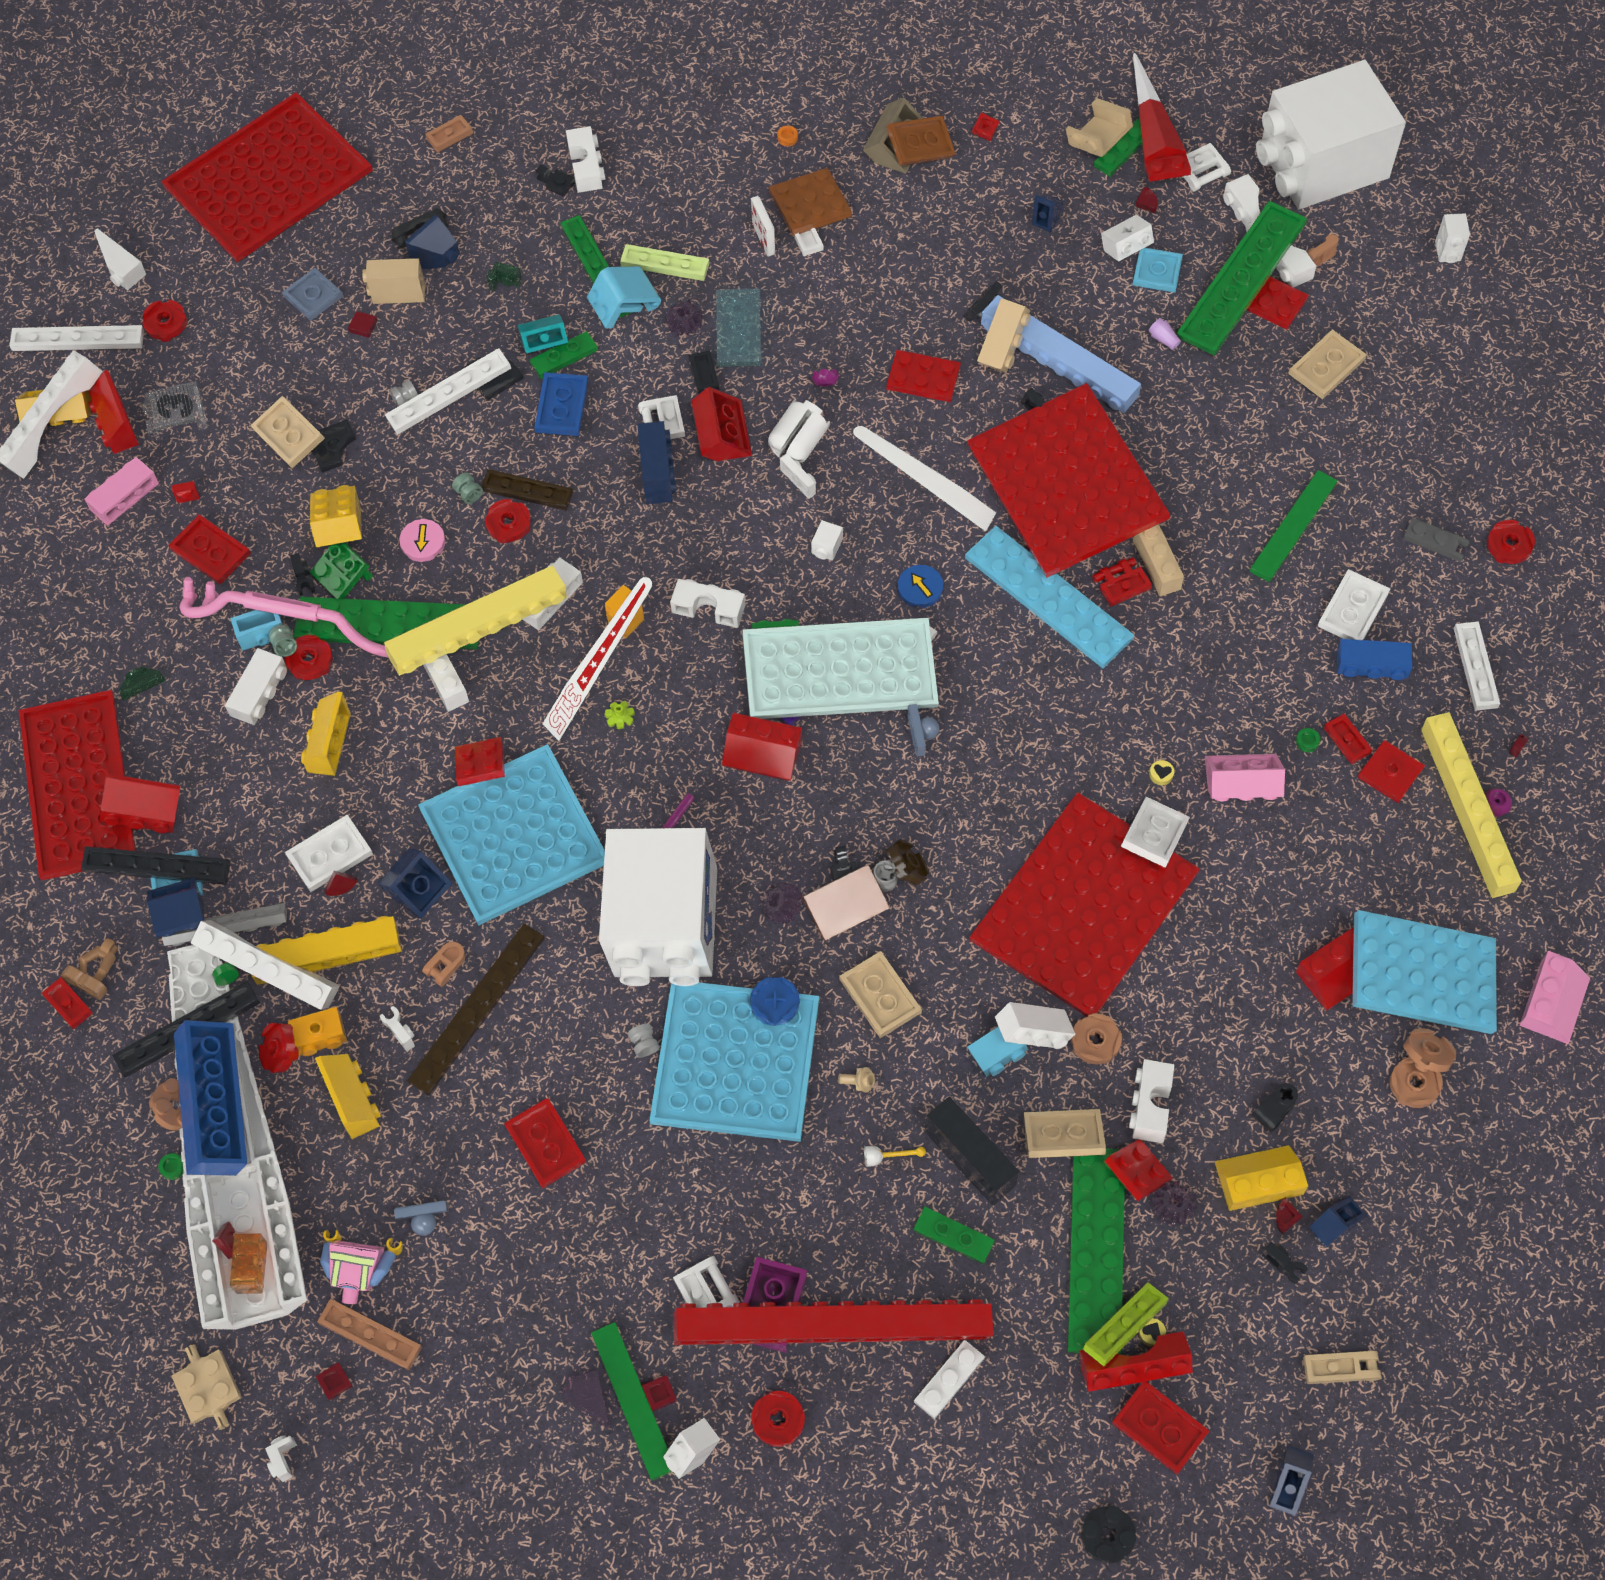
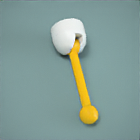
[864,1146,926,1167]

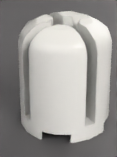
[768,399,830,463]

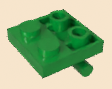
[310,542,373,600]

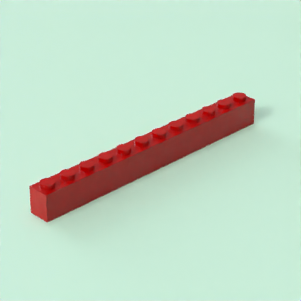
[673,1299,994,1345]

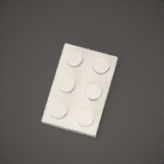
[1318,569,1390,640]
[1121,797,1190,868]
[285,815,373,892]

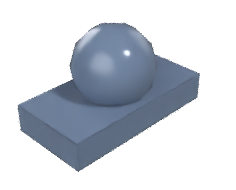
[907,704,940,757]
[394,1200,449,1236]

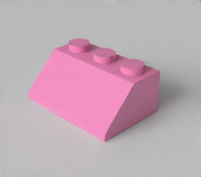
[1205,754,1285,801]
[1520,951,1590,1044]

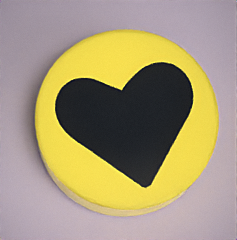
[1149,760,1174,785]
[1139,1318,1166,1347]

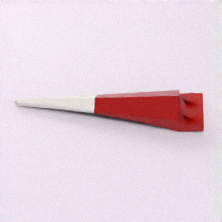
[1133,53,1191,182]

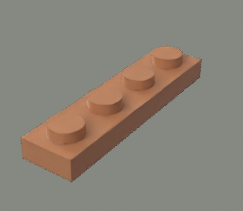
[317,1299,422,1371]

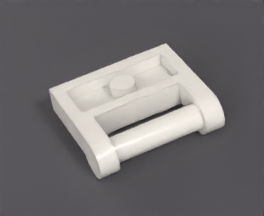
[1183,143,1231,192]
[638,395,685,439]
[673,1256,740,1308]

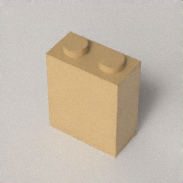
[363,259,425,304]

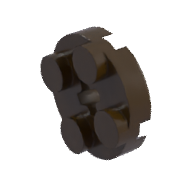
[886,839,929,886]

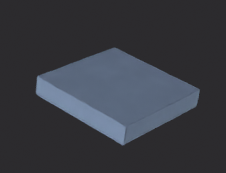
[282,268,344,321]

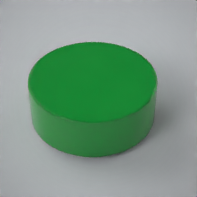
[1295,728,1320,752]
[212,963,239,986]
[158,1153,184,1180]

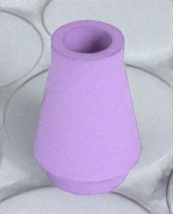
[1149,318,1181,350]

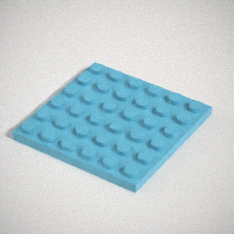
[418,744,605,926]
[649,983,819,1142]

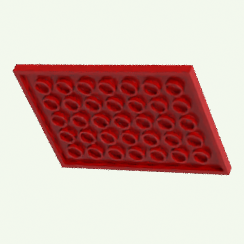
[161,92,373,262]
[967,383,1170,578]
[969,792,1200,1017]

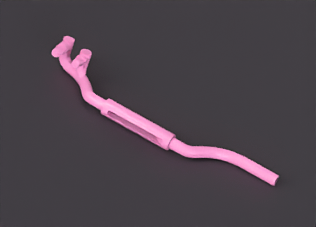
[179,577,389,658]

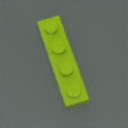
[1083,1283,1169,1366]

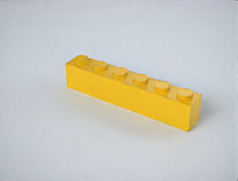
[252,916,402,985]

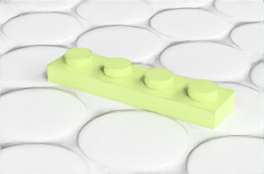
[620,244,709,281]

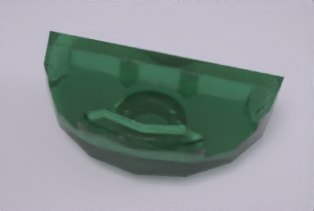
[119,667,166,701]

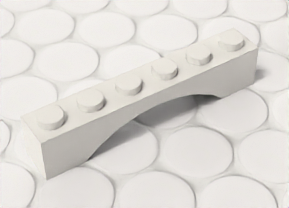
[1223,174,1316,287]
[0,350,103,479]
[191,920,340,1010]

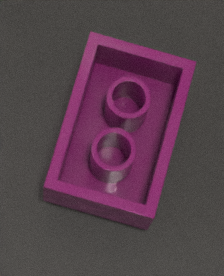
[743,1257,807,1353]

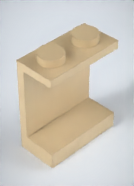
[1066,98,1133,157]

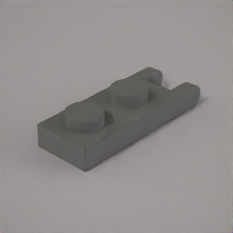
[1403,517,1470,562]

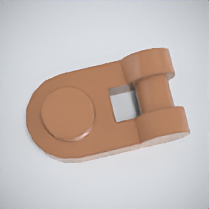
[1307,234,1339,267]
[422,942,466,987]

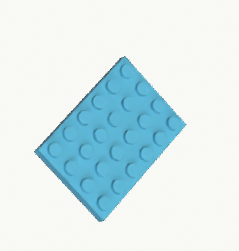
[1352,910,1497,1034]

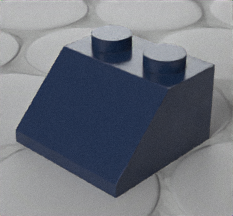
[377,848,452,919]

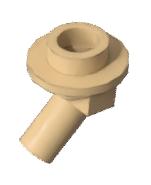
[838,1067,875,1093]

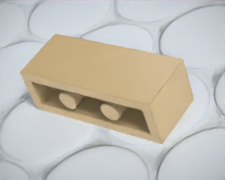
[977,298,1031,373]
[1133,524,1184,597]

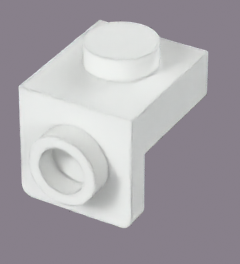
[265,1436,297,1482]

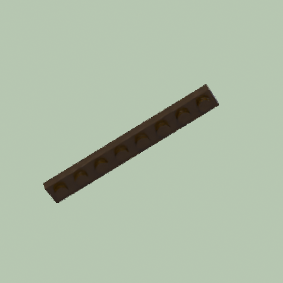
[407,924,545,1096]

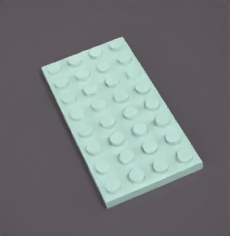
[742,618,939,719]

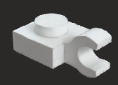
[380,1006,415,1052]

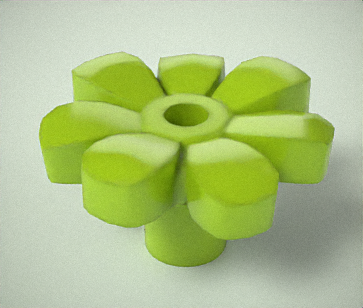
[605,701,635,729]

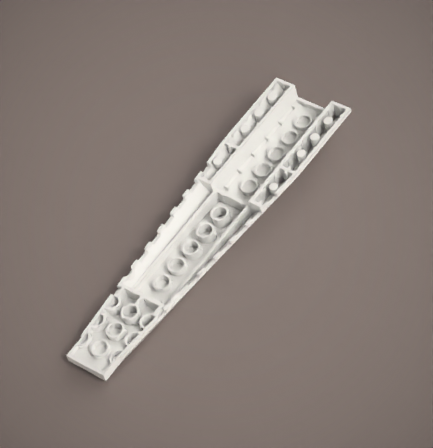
[167,945,307,1330]

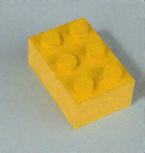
[310,485,362,547]

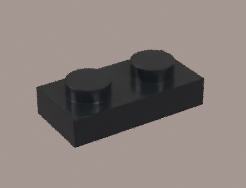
[963,281,1003,322]

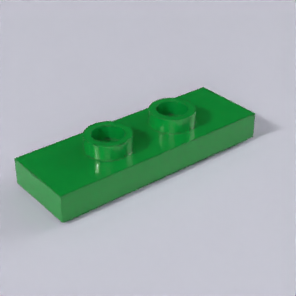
[530,331,598,379]
[913,1206,995,1265]

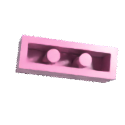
[85,457,159,526]

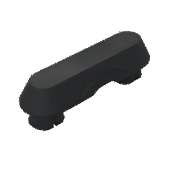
[391,208,449,249]

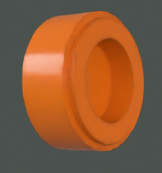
[777,126,798,146]

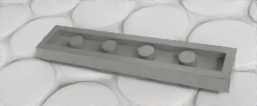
[162,903,287,946]

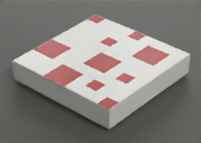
[751,196,775,256]

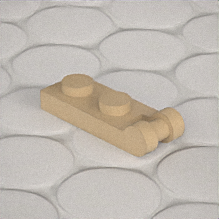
[1303,1351,1382,1384]

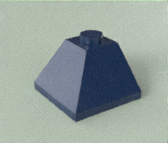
[405,215,460,269]

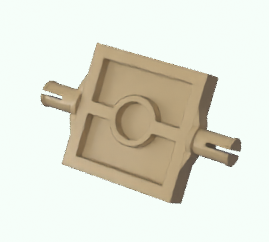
[172,1345,242,1430]

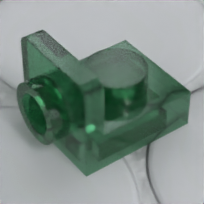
[487,262,522,292]

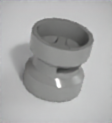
[389,380,418,407]
[874,860,898,892]
[627,1024,659,1058]

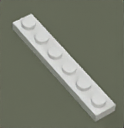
[10,325,144,351]
[385,348,511,435]

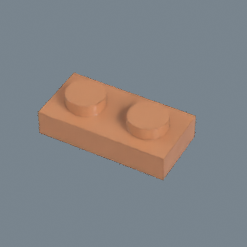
[425,115,473,153]

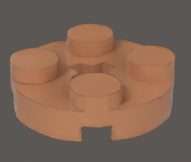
[1071,1014,1122,1064]
[1403,1028,1456,1072]
[1390,1057,1443,1108]
[149,1078,182,1131]

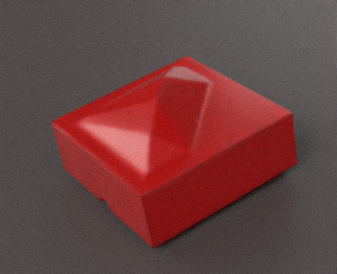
[971,112,1000,141]
[172,481,200,503]

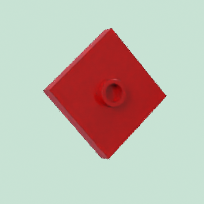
[1357,740,1425,803]

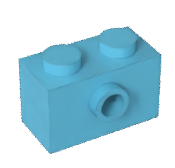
[230,610,283,651]
[968,1026,1028,1077]

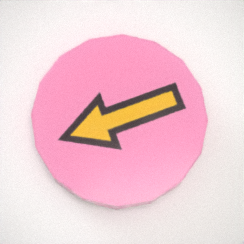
[399,519,446,562]

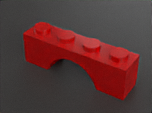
[1080,1331,1193,1392]

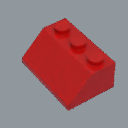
[88,370,139,454]
[691,387,752,461]
[722,713,802,781]
[99,774,181,833]
[1296,927,1354,1011]

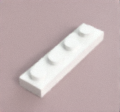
[1454,622,1500,711]

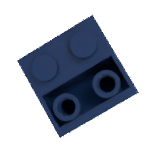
[147,878,205,938]

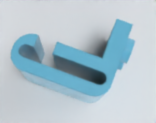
[587,266,661,328]

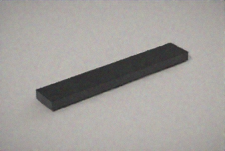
[81,846,230,885]
[112,981,260,1078]

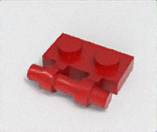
[1092,557,1152,607]

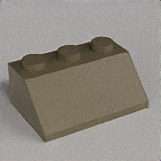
[863,98,923,173]

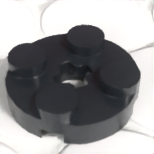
[1081,1506,1136,1564]

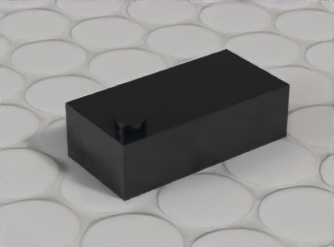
[924,1096,1019,1206]

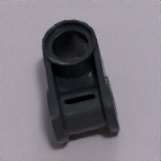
[1251,1083,1298,1132]

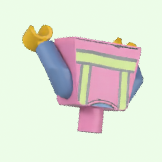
[320,1230,403,1304]

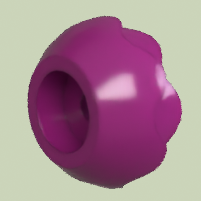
[811,369,839,387]
[1484,788,1512,817]

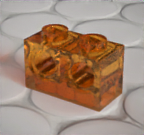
[230,1233,268,1294]

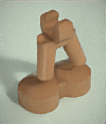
[61,938,118,1000]

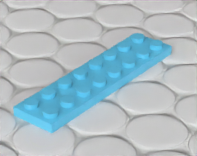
[965,526,1134,668]

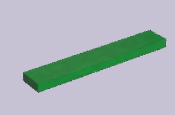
[560,215,632,318]
[1250,470,1338,583]
[591,1322,672,1481]

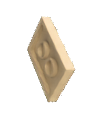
[1289,329,1367,399]
[250,396,325,468]
[839,951,922,1038]
[1024,1109,1106,1158]

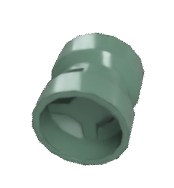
[452,473,483,504]
[269,624,297,657]

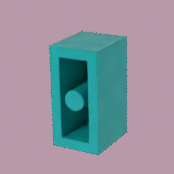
[517,314,568,353]

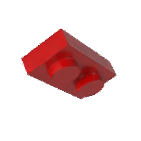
[1323,713,1373,765]
[41,977,93,1030]

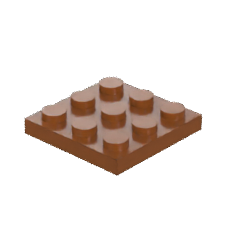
[769,167,852,236]

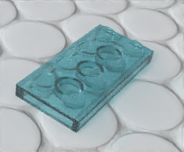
[716,289,761,367]

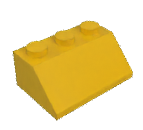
[15,388,91,426]
[301,692,351,776]
[315,1054,381,1139]
[1215,1145,1308,1211]

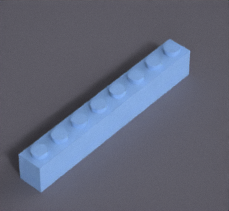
[981,295,1141,413]

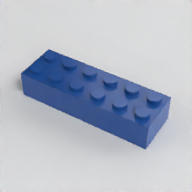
[174,1020,247,1176]

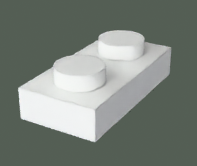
[780,454,816,499]

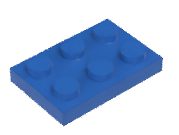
[534,372,589,436]

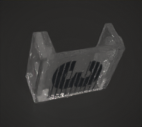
[142,381,208,441]

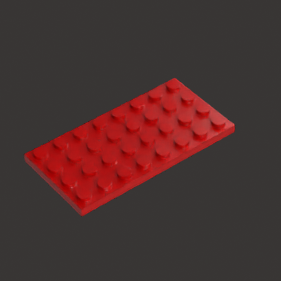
[19,690,136,881]

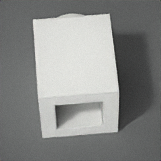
[811,520,843,560]

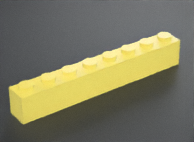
[384,565,567,676]
[1421,712,1522,898]

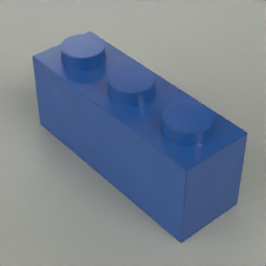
[1337,639,1412,680]

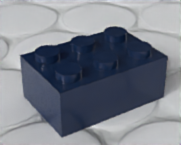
[637,421,676,505]

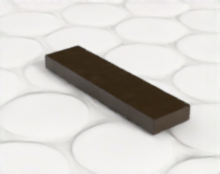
[481,469,573,511]

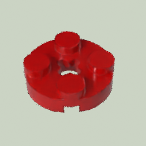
[142,300,188,342]
[485,499,531,544]
[1487,520,1535,564]
[285,635,333,680]
[259,1023,299,1073]
[751,1391,805,1447]

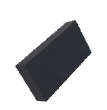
[689,351,719,394]

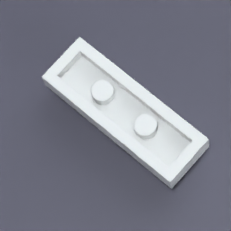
[914,1340,985,1420]

